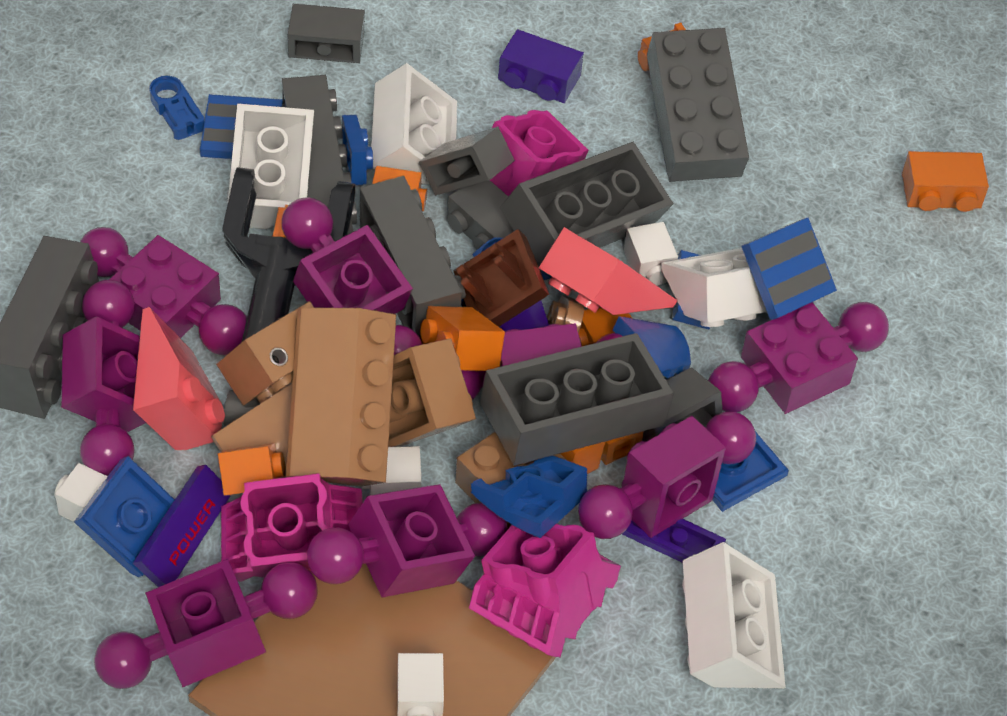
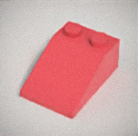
[539,227,678,315]
[133,307,225,450]

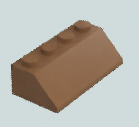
[286,308,396,487]

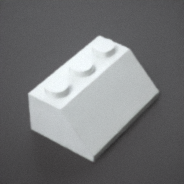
[371,63,457,184]
[227,104,314,229]
[661,248,767,327]
[682,542,786,689]

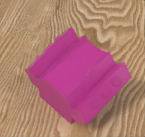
[490,110,589,197]
[221,473,363,582]
[469,524,621,658]

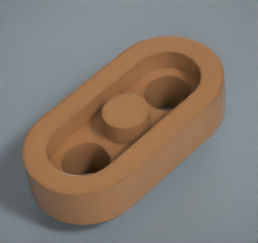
[547,295,584,333]

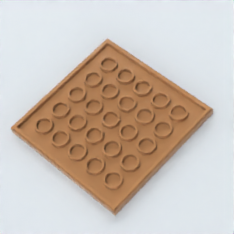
[188,564,556,716]

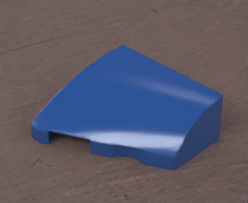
[612,316,691,378]
[471,455,587,538]

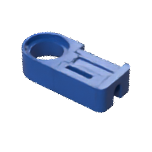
[149,75,204,140]

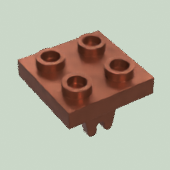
[453,229,549,327]

